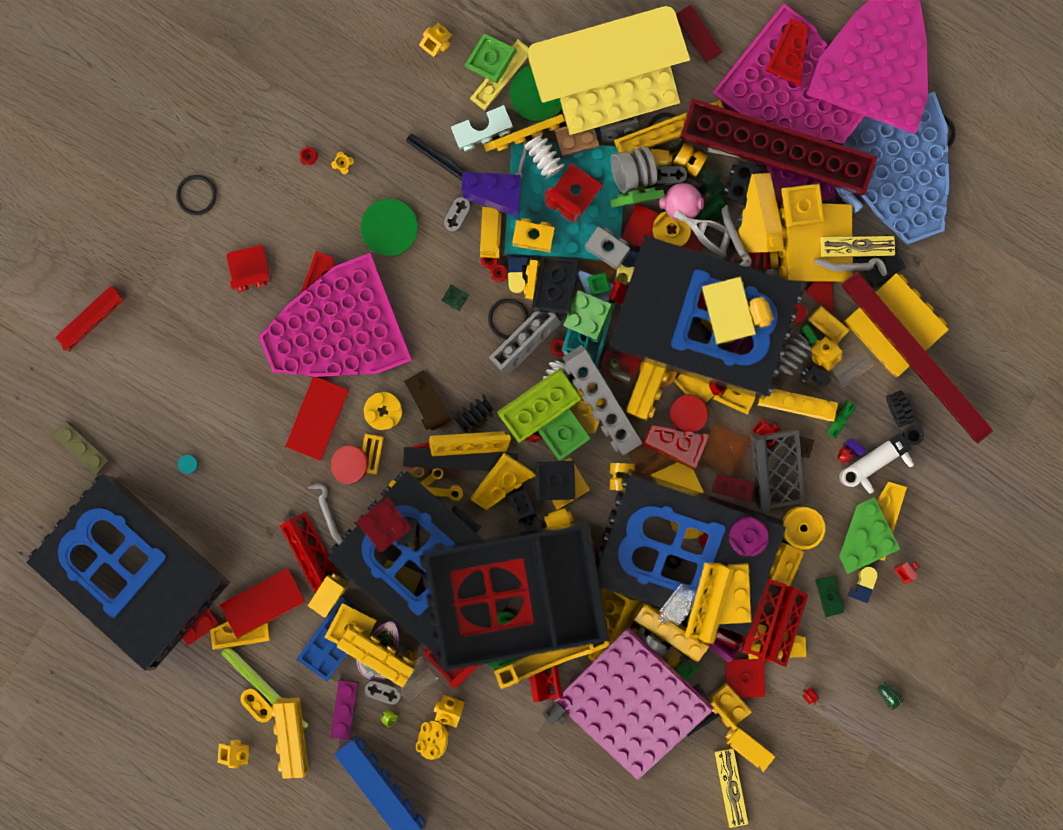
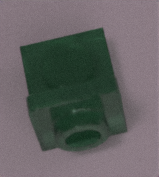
[699,166,725,200]
[441,285,469,311]

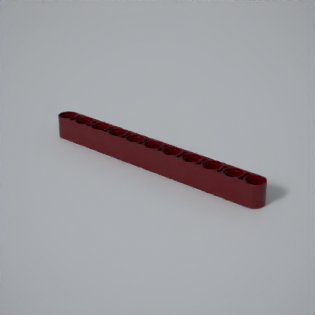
[841,272,993,444]

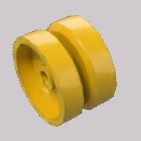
[782,507,825,550]

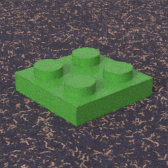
[464,33,517,84]
[610,187,664,208]
[563,290,614,341]
[538,409,591,461]

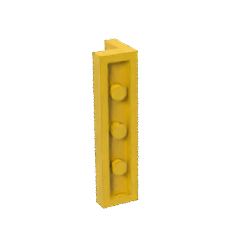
[429,431,511,456]
[685,562,734,644]

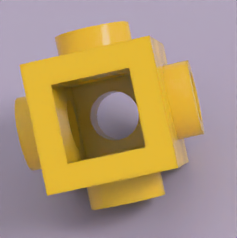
[419,23,452,57]
[812,337,842,372]
[434,695,465,728]
[218,740,249,768]

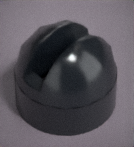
[664,555,681,569]

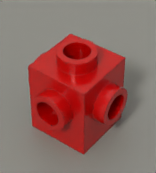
[750,418,781,450]

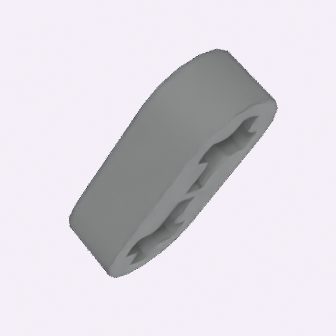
[444,197,470,232]
[365,680,401,704]

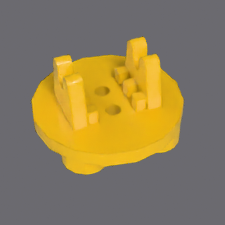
[416,721,450,760]

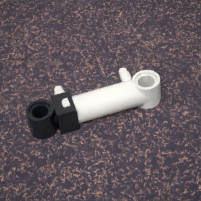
[840,426,924,494]

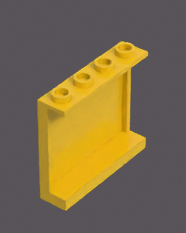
[779,204,853,283]
[843,273,949,377]

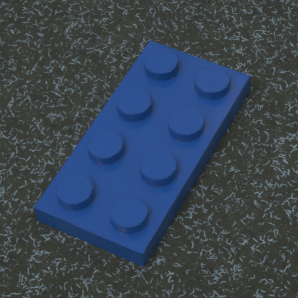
[296,597,367,682]

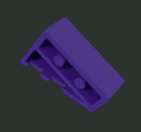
[461,172,522,219]

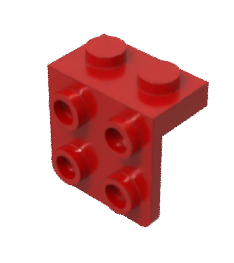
[226,245,272,293]

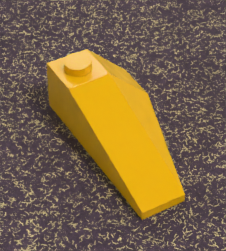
[738,173,784,253]
[588,587,642,661]

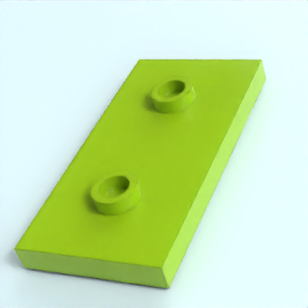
[497,368,582,443]

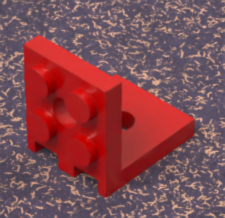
[545,163,603,223]

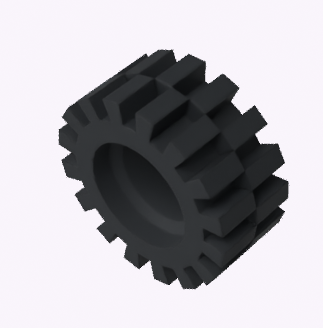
[886,390,915,427]

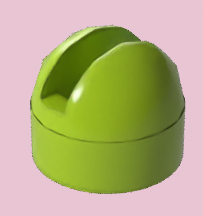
[381,710,398,727]

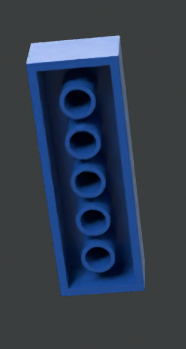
[334,735,426,830]

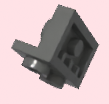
[599,116,639,141]

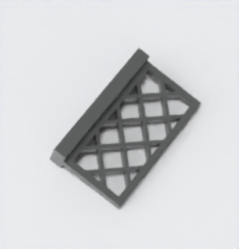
[751,429,805,513]

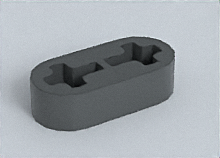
[656,166,688,186]

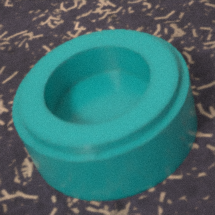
[178,455,198,474]

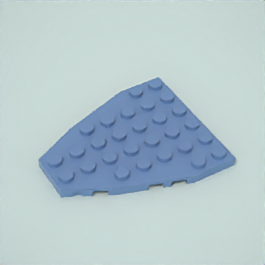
[842,91,949,245]

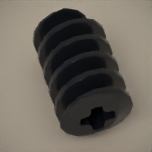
[452,394,494,434]

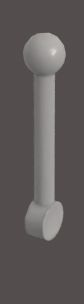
[515,141,529,179]

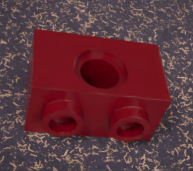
[711,474,755,502]

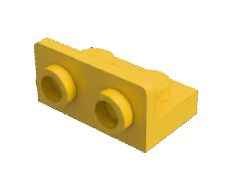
[768,542,804,586]
[709,682,752,731]

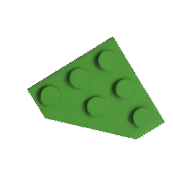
[839,497,900,574]

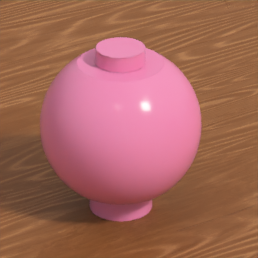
[659,183,704,221]

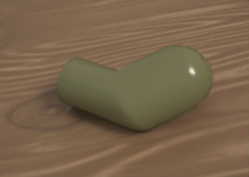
[607,358,631,382]

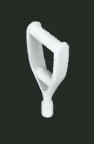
[674,210,731,257]

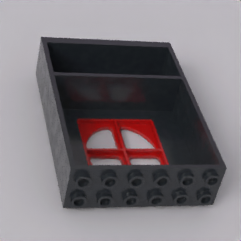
[419,521,609,672]

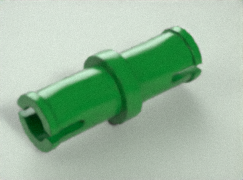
[826,400,857,439]

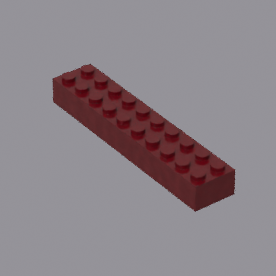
[679,98,877,196]

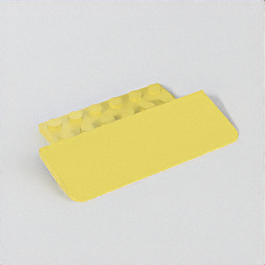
[527,6,690,135]

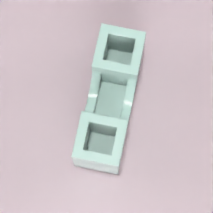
[451,105,513,152]

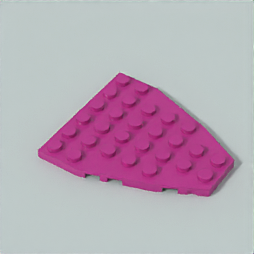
[807,0,928,134]
[712,3,865,145]
[259,252,412,377]

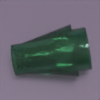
[876,682,904,710]

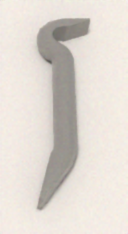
[721,205,752,267]
[813,258,887,276]
[307,483,343,544]

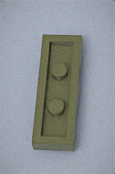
[54,422,110,475]

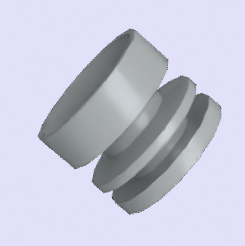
[611,146,657,193]

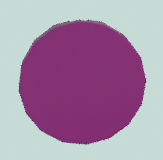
[729,517,768,556]

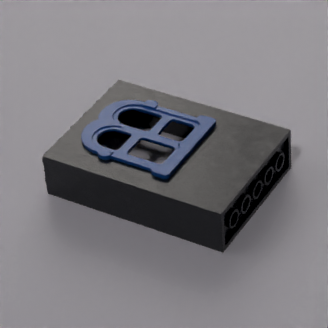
[609,236,804,400]
[595,469,787,636]
[328,471,521,656]
[26,474,231,671]

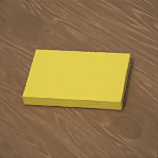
[702,277,755,344]

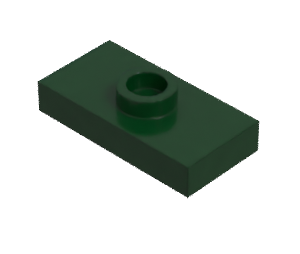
[693,195,730,233]
[815,575,844,617]

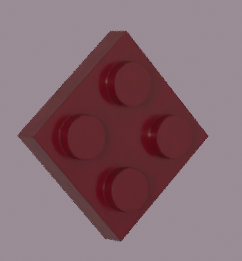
[356,497,412,553]

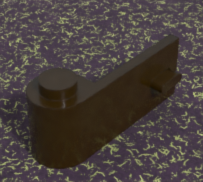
[404,370,452,431]

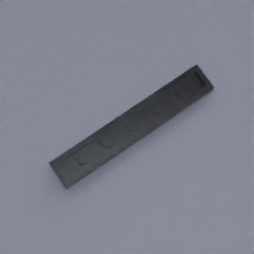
[402,447,518,471]

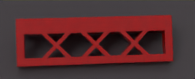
[55,285,125,352]
[279,512,340,593]
[740,579,786,658]
[757,586,808,667]
[529,665,563,702]

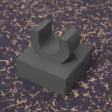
[542,702,567,725]

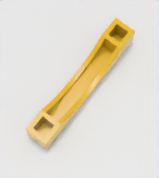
[493,641,610,689]

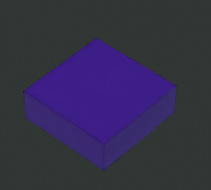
[843,438,866,456]

